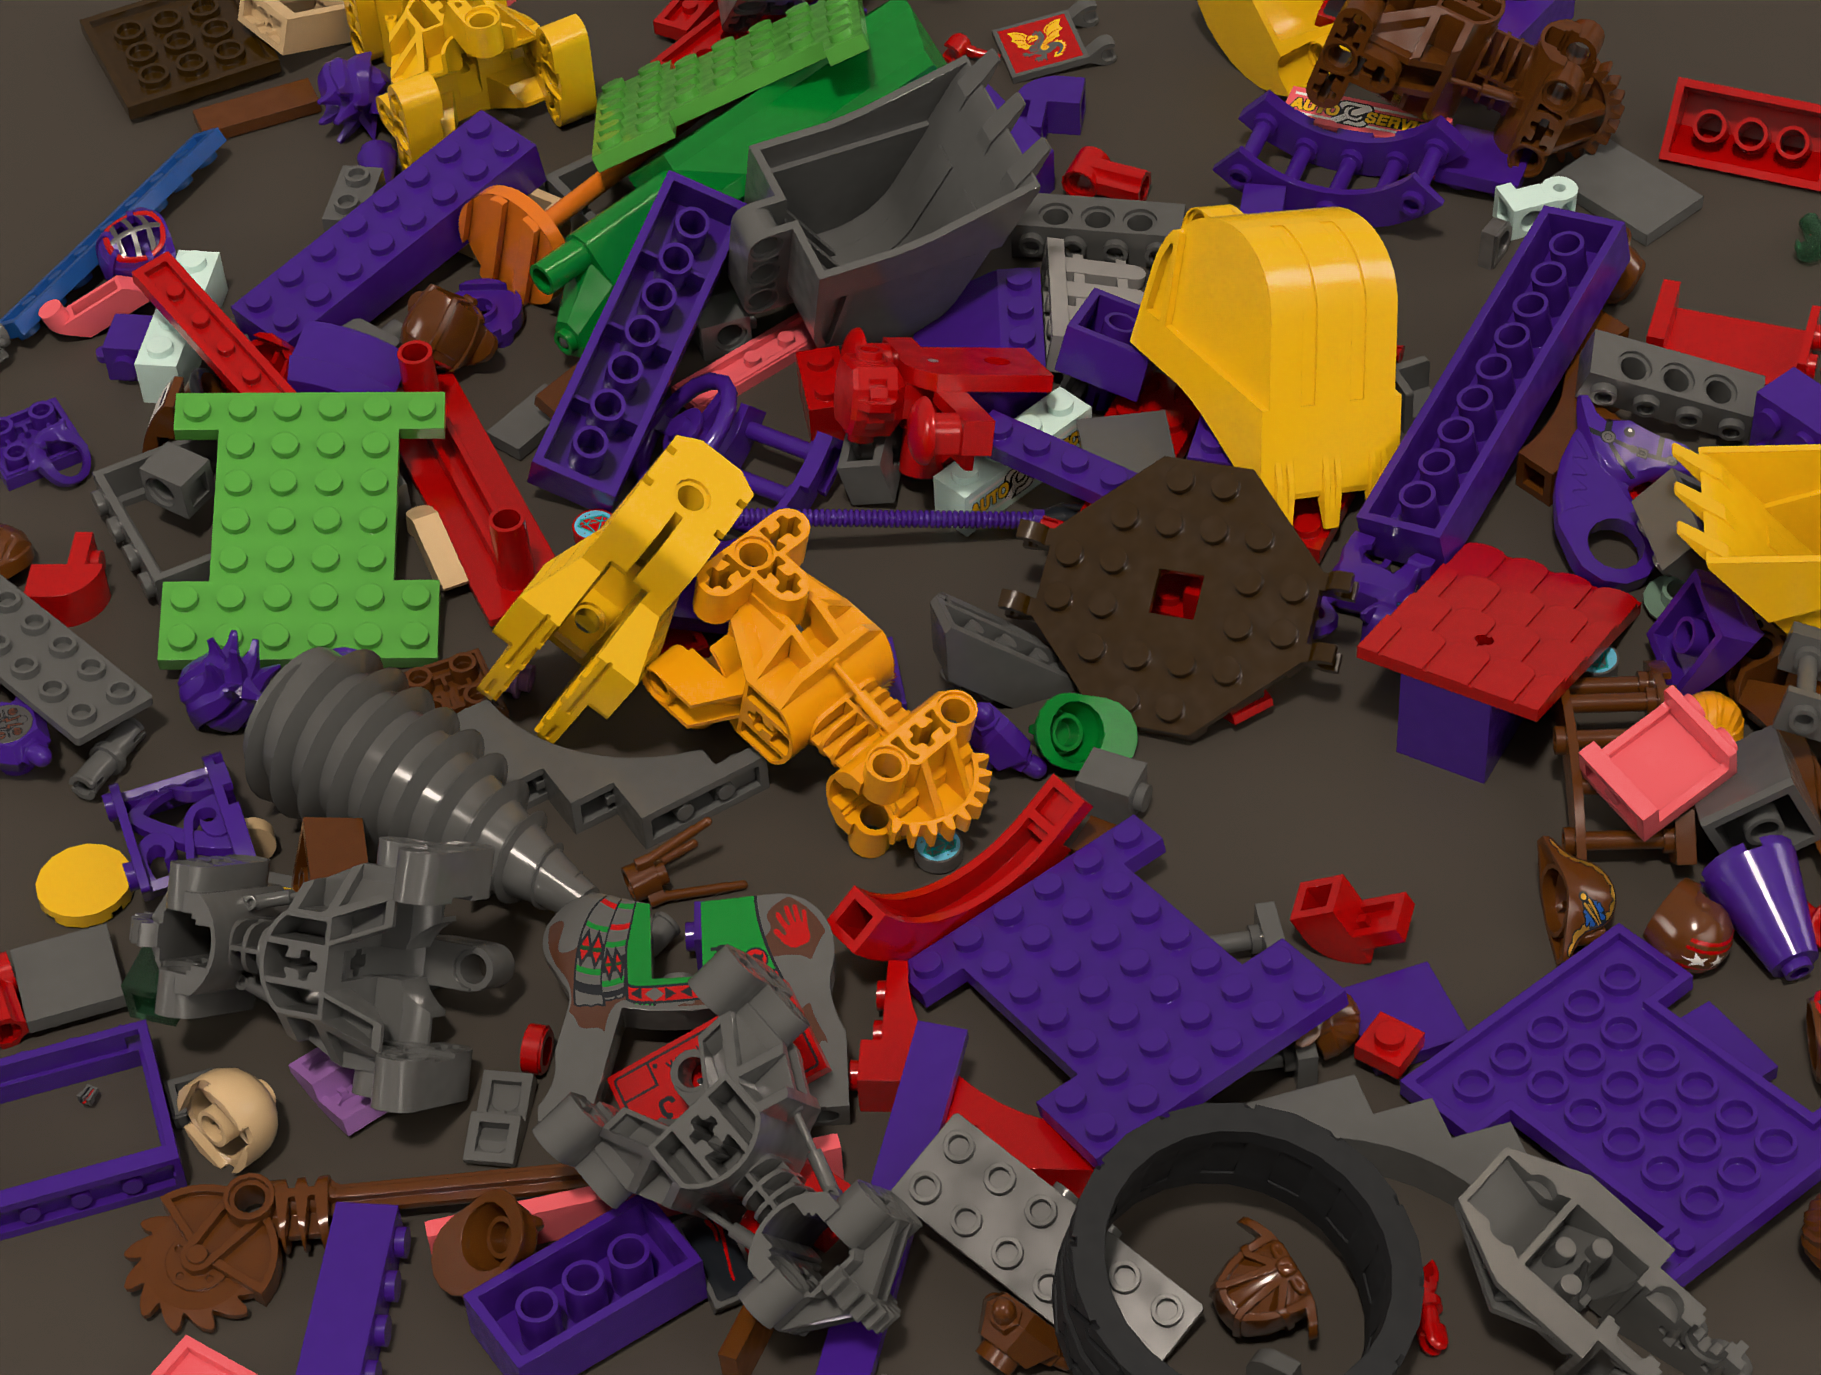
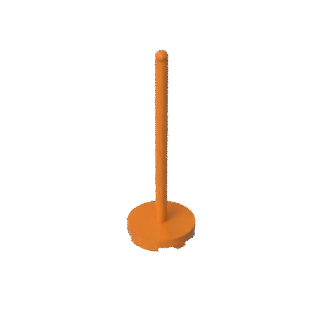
[459,110,712,307]

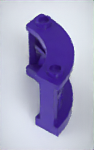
[101,751,256,902]

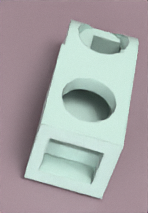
[1492,176,1578,241]

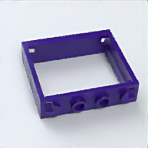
[0,1019,188,1241]

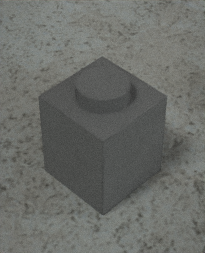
[1075,747,1153,825]

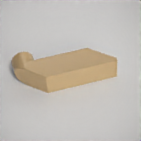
[406,505,469,592]

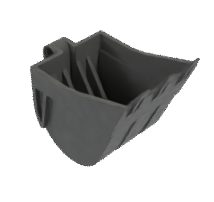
[727,48,1051,354]

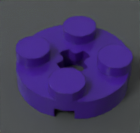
[455,278,524,348]

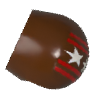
[1643,878,1734,974]

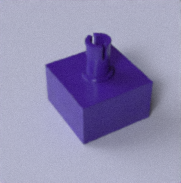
[1054,287,1159,411]

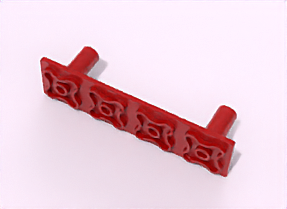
[396,340,555,626]

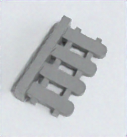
[1040,237,1146,373]

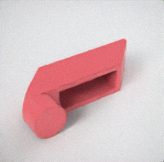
[38,275,150,338]

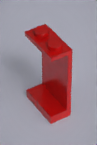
[1646,279,1821,386]

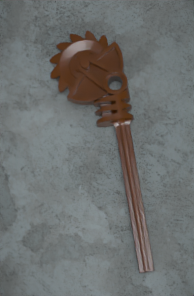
[124,1163,589,1333]

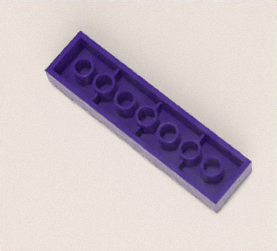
[230,110,547,348]
[527,170,747,513]

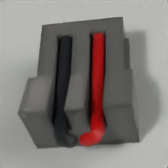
[77,1084,99,1106]

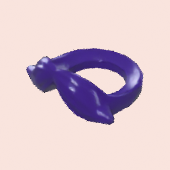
[26,418,91,487]

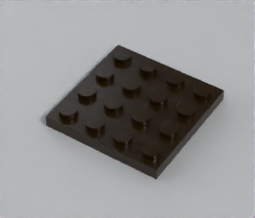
[79,0,282,120]

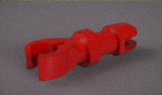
[1416,1259,1449,1356]

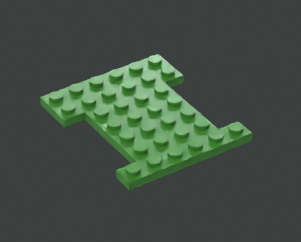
[592,0,870,173]
[157,392,446,670]

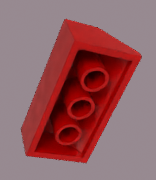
[1659,77,1821,192]

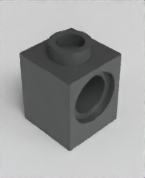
[692,290,757,362]
[139,441,215,519]

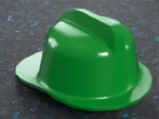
[1028,693,1138,771]

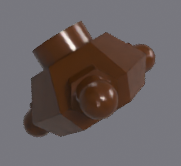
[975,1291,1069,1375]

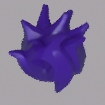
[317,51,391,144]
[178,630,281,733]

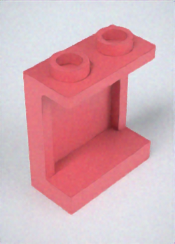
[1578,685,1738,842]

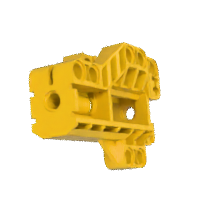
[476,435,754,744]

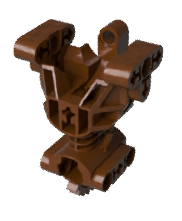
[1306,0,1625,178]

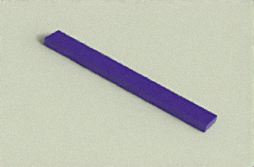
[815,1020,969,1375]

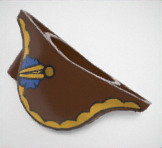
[1537,836,1617,966]

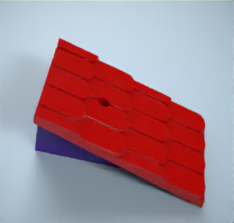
[1357,542,1642,784]

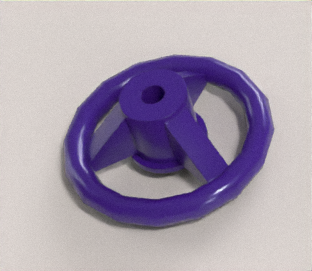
[632,372,738,482]

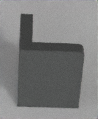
[1395,356,1432,434]

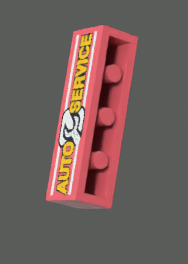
[1286,86,1453,180]

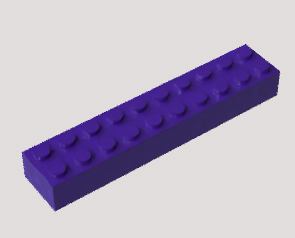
[1356,205,1630,571]

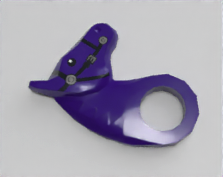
[1553,395,1692,593]

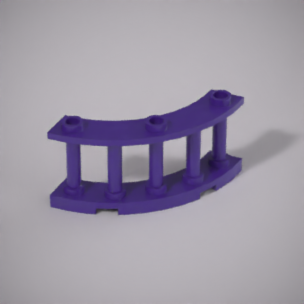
[1212,90,1470,228]
[707,402,844,567]

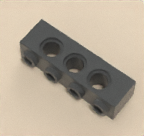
[1011,193,1186,267]
[1575,329,1765,443]

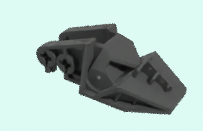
[1454,1146,1753,1375]

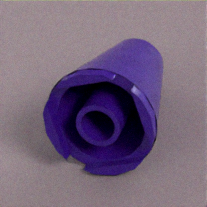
[1700,835,1819,981]

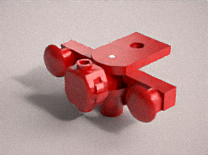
[834,327,1054,479]

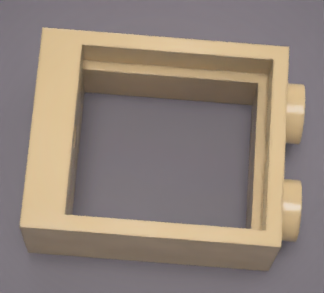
[238,0,351,55]

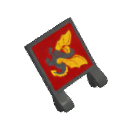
[991,0,1117,84]

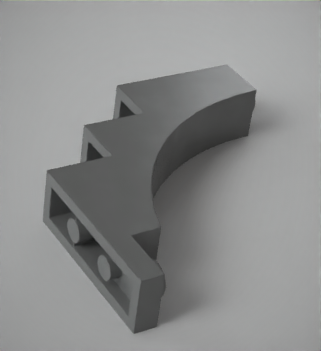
[457,699,770,850]
[1246,1074,1526,1208]

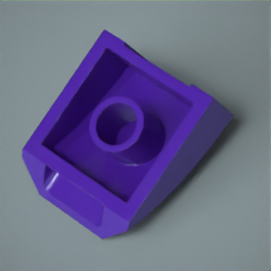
[287,320,401,393]
[1646,569,1765,696]

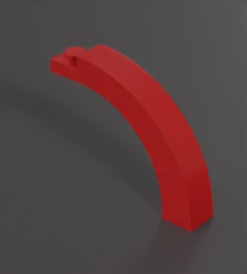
[827,773,1094,961]

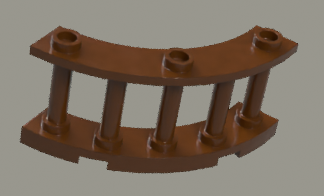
[1549,660,1697,865]

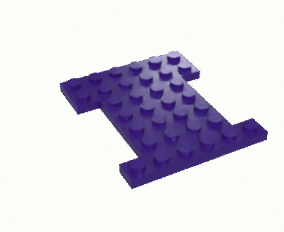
[908,814,1349,1168]
[1400,923,1821,1287]

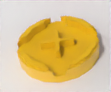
[35,843,134,928]

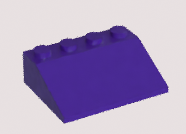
[914,267,1047,419]

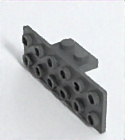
[0,574,153,746]
[891,1113,1204,1361]

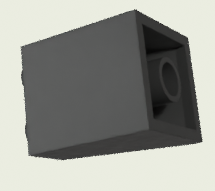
[1695,725,1821,854]

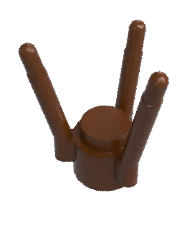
[621,817,748,908]

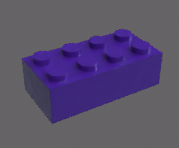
[463,1195,708,1375]

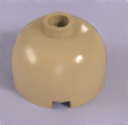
[177,1068,278,1173]

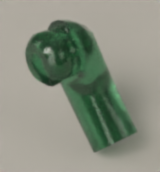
[1794,213,1821,263]

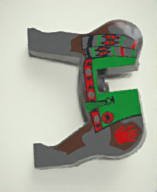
[538,893,850,1126]

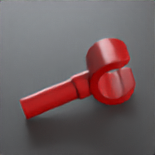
[942,33,1001,63]

